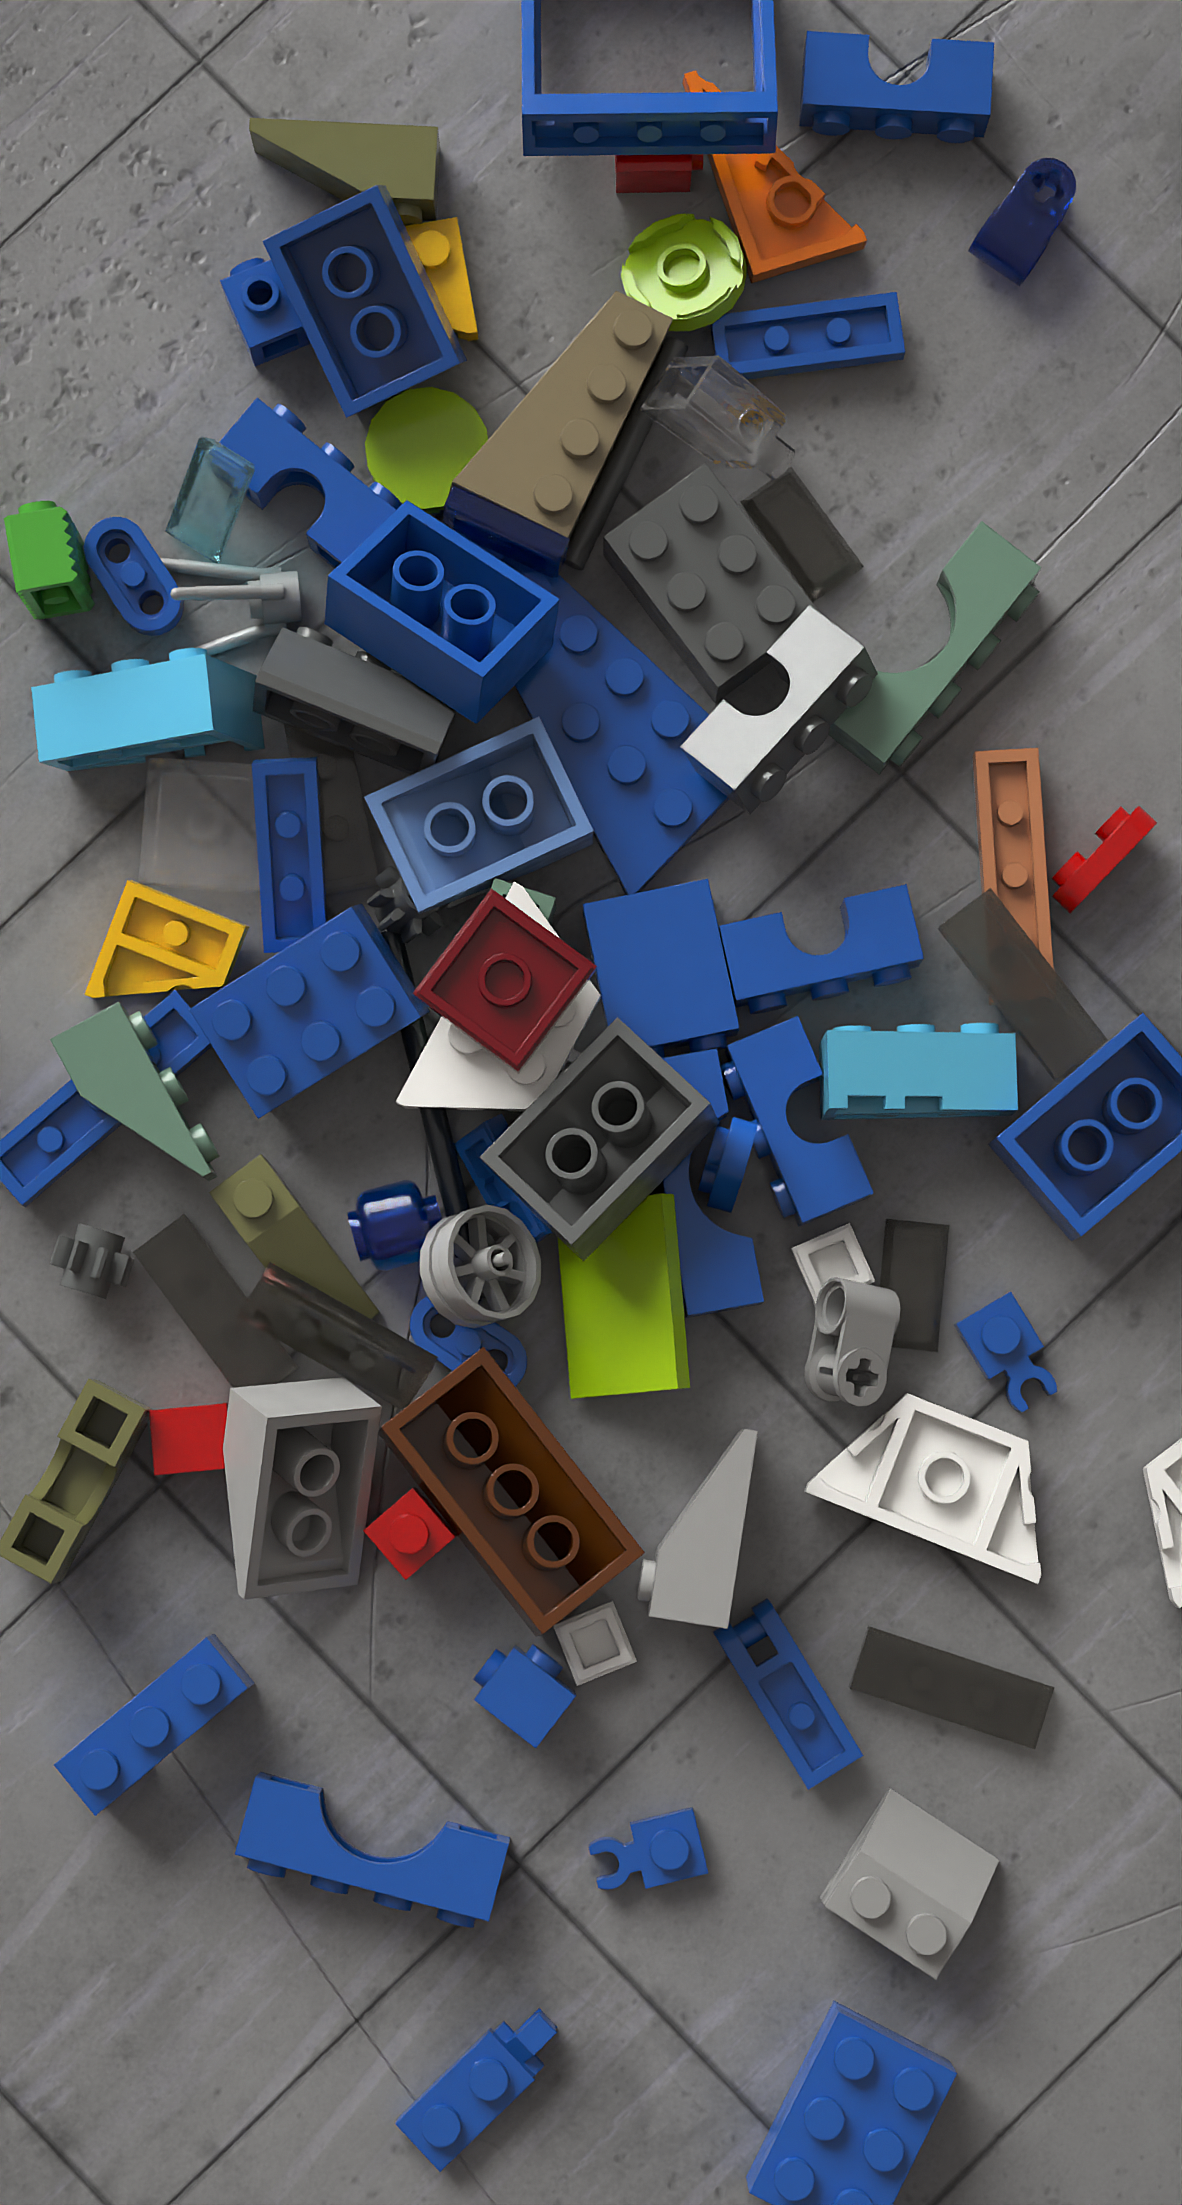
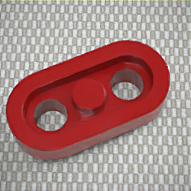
[1051,806,1157,914]

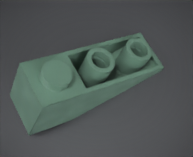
[50,1002,220,1181]

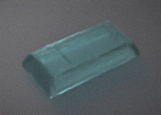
[165,437,255,563]

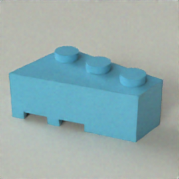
[31,648,265,771]
[819,1023,1018,1120]

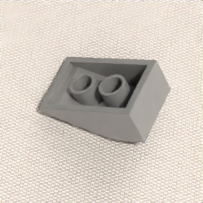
[223,1377,382,1600]
[637,1429,758,1629]

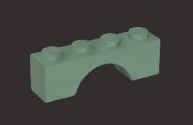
[828,521,1042,775]

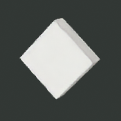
[790,1223,875,1305]
[553,1600,637,1686]

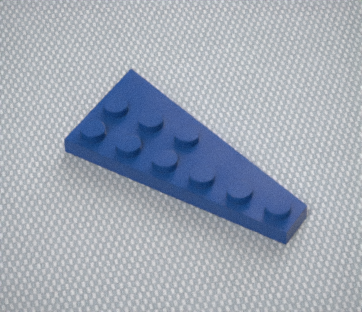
[460,519,730,895]

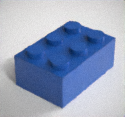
[262,185,467,418]
[324,500,560,724]
[189,904,430,1119]
[988,1013,1182,1241]
[746,2001,957,2205]

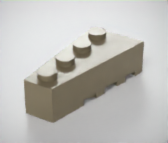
[446,291,673,559]

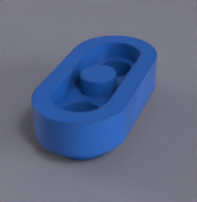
[84,517,184,636]
[698,1117,758,1213]
[410,1296,527,1387]

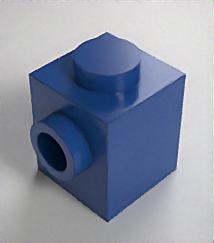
[220,258,311,367]
[473,1644,576,1748]

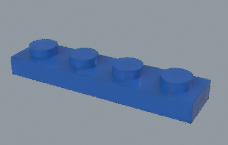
[0,990,212,1207]

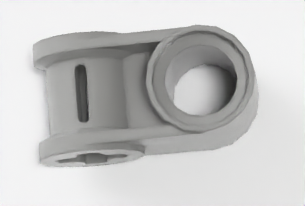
[804,1277,901,1406]

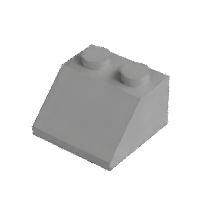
[820,1787,999,1980]

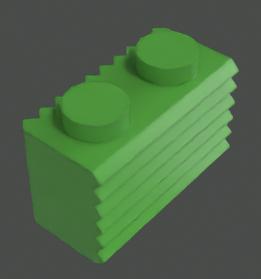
[4,501,95,620]

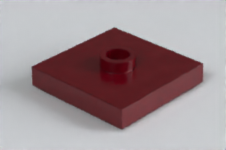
[412,888,597,1074]

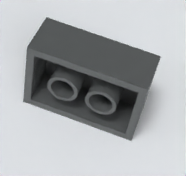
[603,462,820,703]

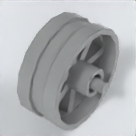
[420,1205,541,1329]

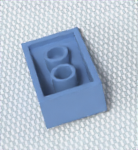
[364,716,594,914]

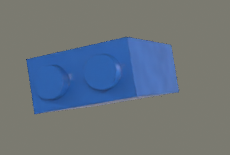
[583,879,739,1058]

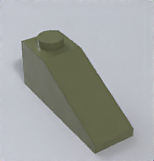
[249,118,440,226]
[209,1154,380,1351]

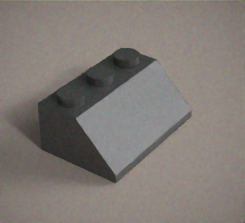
[253,627,456,775]
[480,1017,719,1262]

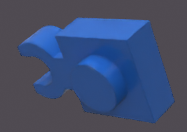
[954,1292,1057,1413]
[589,1807,708,1890]

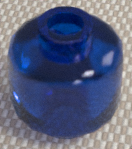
[347,1180,442,1271]

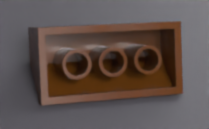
[378,1347,645,1637]

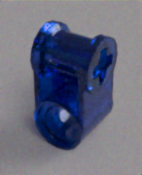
[968,158,1076,287]

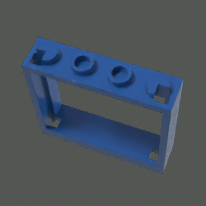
[521,0,778,156]

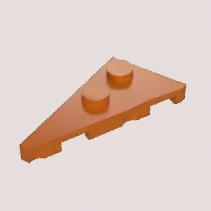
[682,70,867,284]

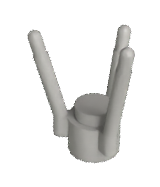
[160,558,302,656]

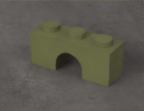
[0,1378,153,1584]

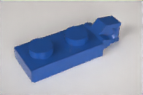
[395,2008,557,2172]

